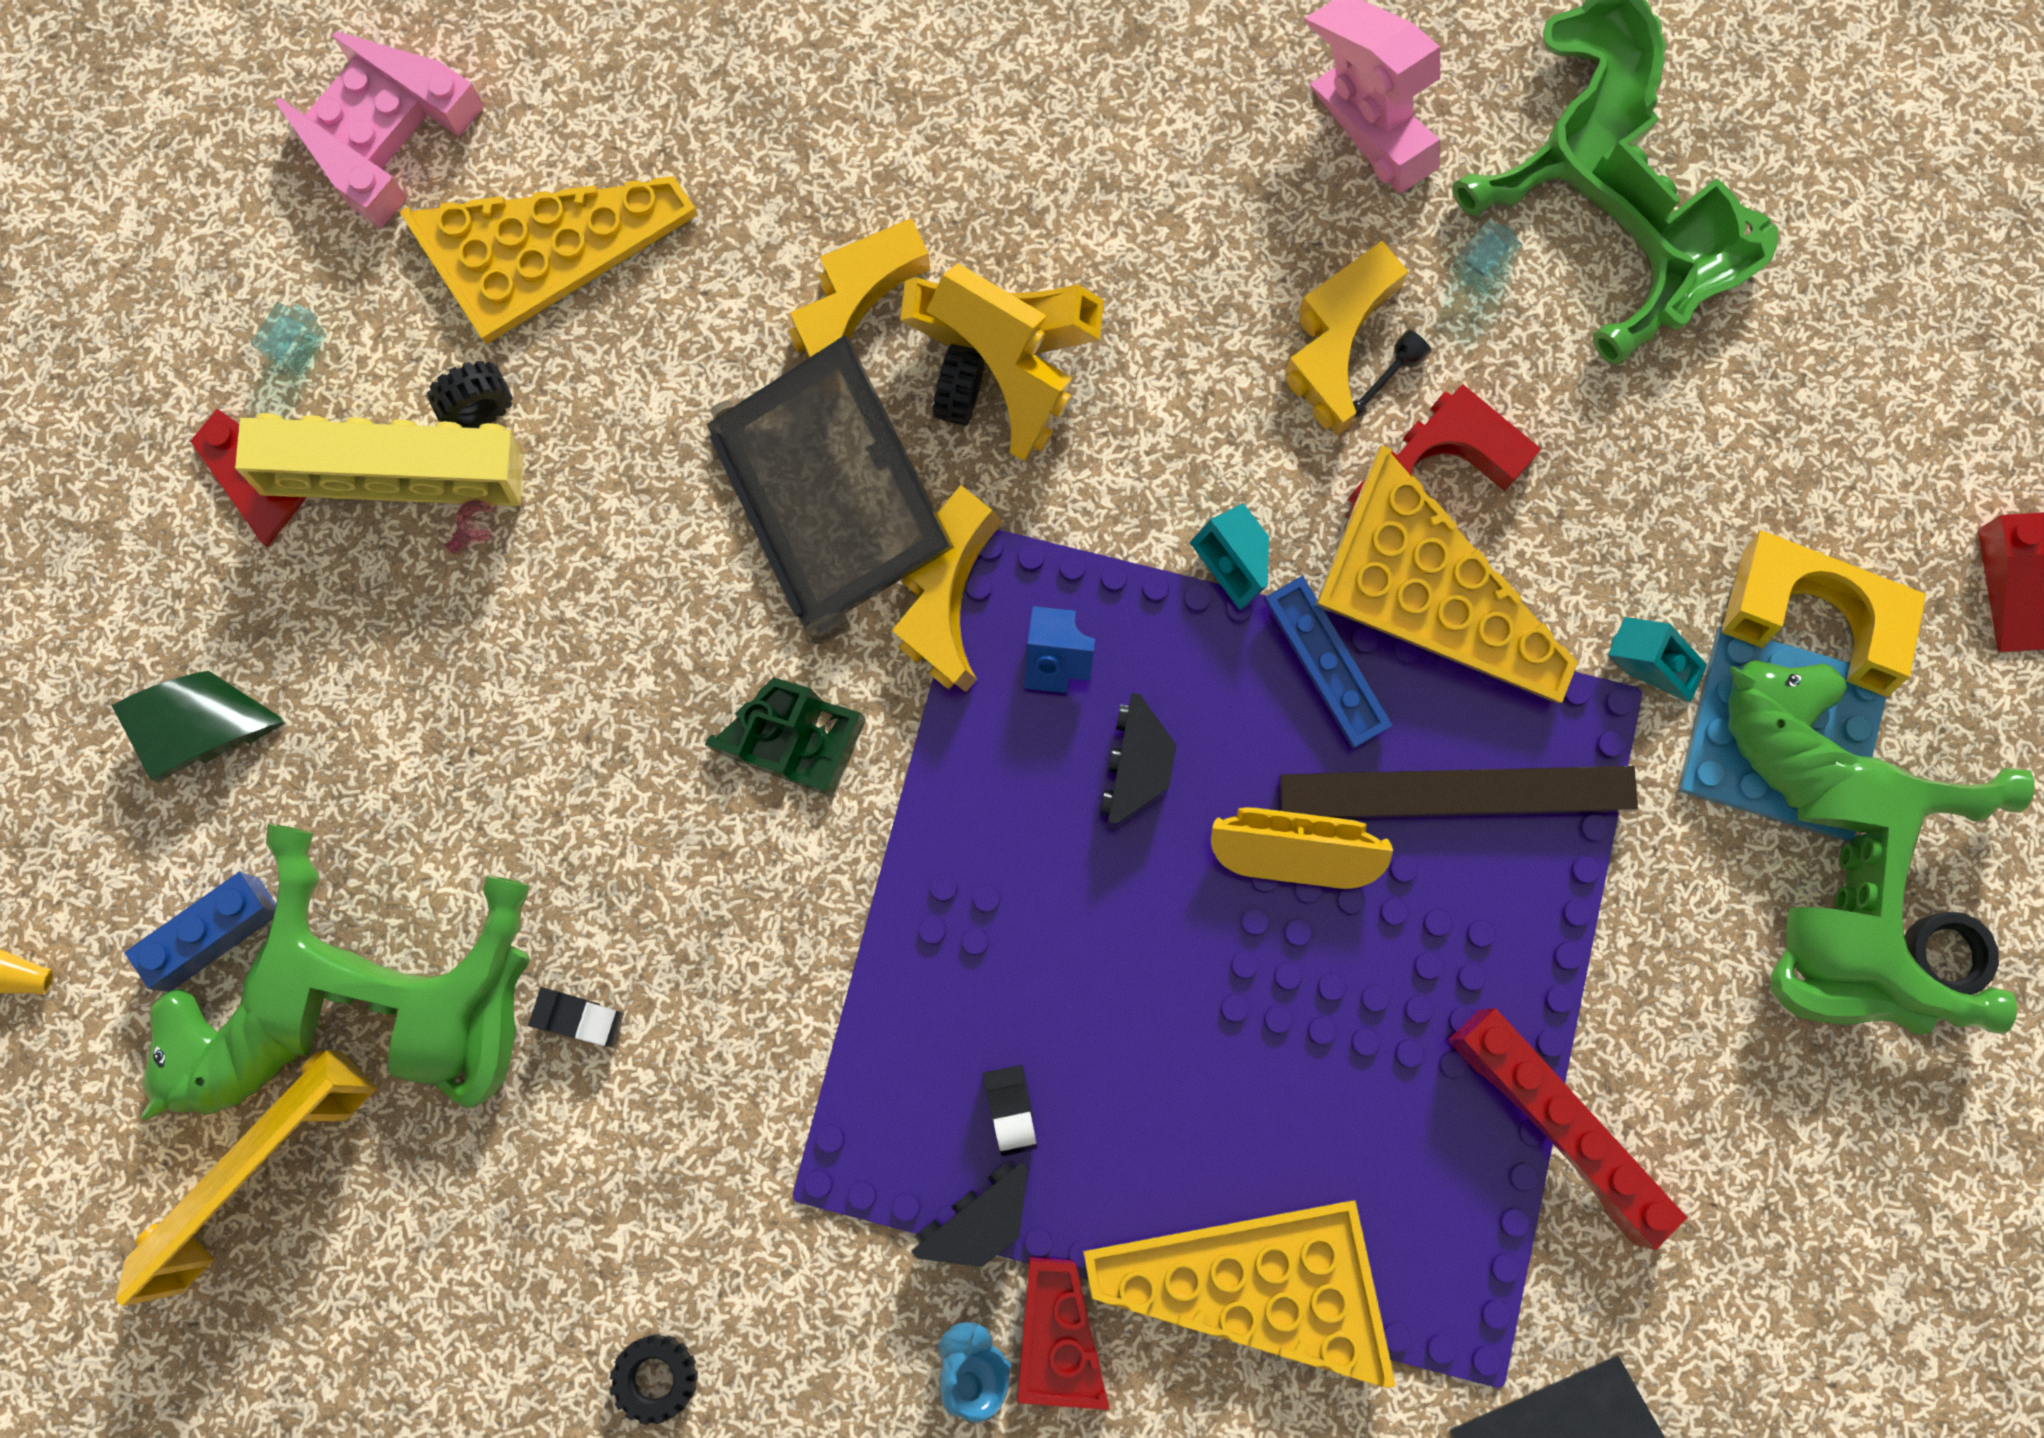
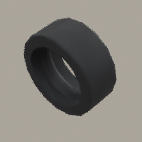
[1904,912,1999,995]

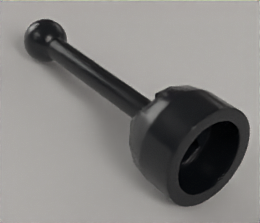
[1353,330,1431,417]

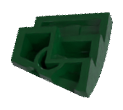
[111,671,285,783]
[705,677,866,797]

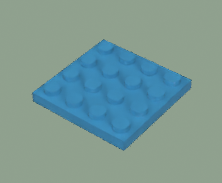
[1677,626,1886,842]

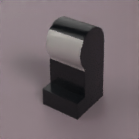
[528,987,624,1048]
[982,1065,1038,1157]

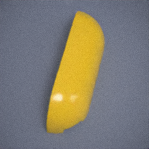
[1211,808,1393,889]

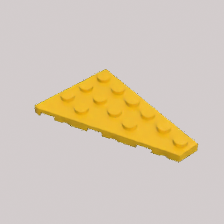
[399,176,698,345]
[1315,445,1578,703]
[1083,1200,1396,1388]

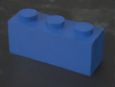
[124,871,276,992]

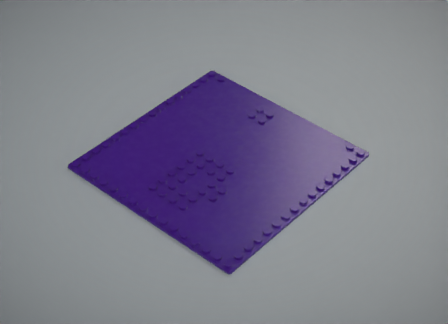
[793,529,1642,1388]

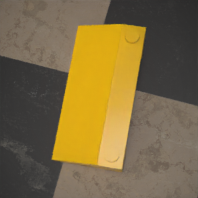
[115,1049,378,1306]

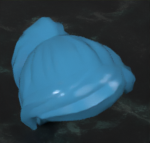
[937,1322,1012,1424]

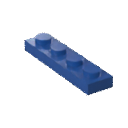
[1264,575,1393,749]

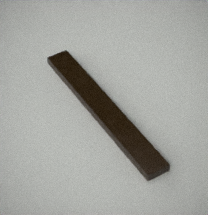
[1279,766,1638,819]

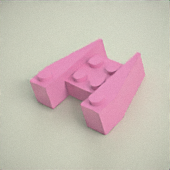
[1305,0,1440,194]
[275,31,484,229]

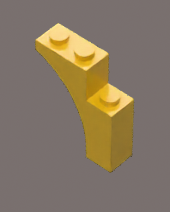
[787,218,930,399]
[1285,241,1409,436]
[926,263,1073,461]
[900,277,1104,354]
[891,485,1003,692]

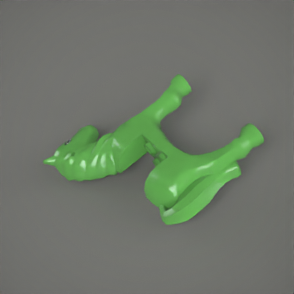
[1452,0,1778,365]
[1728,660,2035,1035]
[141,823,530,1120]

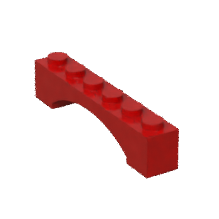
[1448,1008,1688,1250]

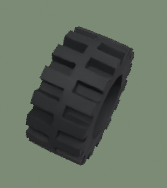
[933,344,985,426]
[427,361,513,428]
[609,1334,698,1425]

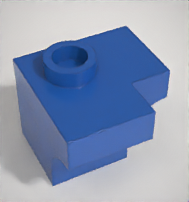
[1024,606,1095,693]

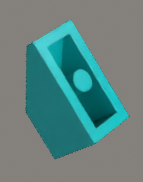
[1189,503,1269,610]
[1608,617,1707,702]

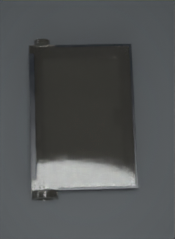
[706,336,954,644]

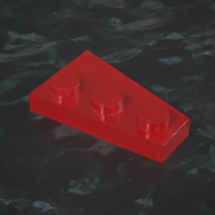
[190,409,307,547]
[1016,1257,1110,1410]

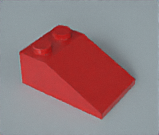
[1978,512,2044,653]

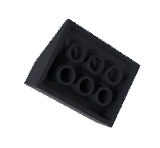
[1450,1355,1665,1438]

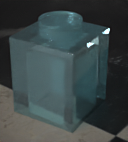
[1451,218,1523,295]
[251,301,327,376]

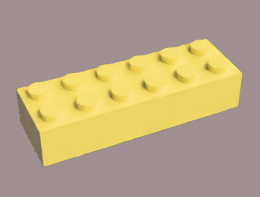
[235,413,524,506]

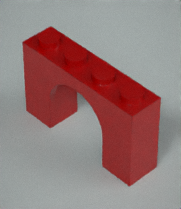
[1346,384,1541,519]

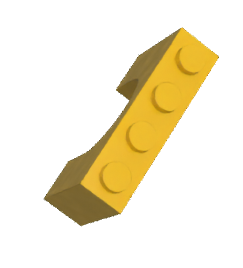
[1721,530,1926,698]

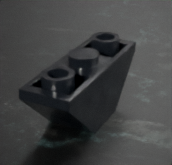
[1100,693,1176,830]
[911,1160,1027,1267]

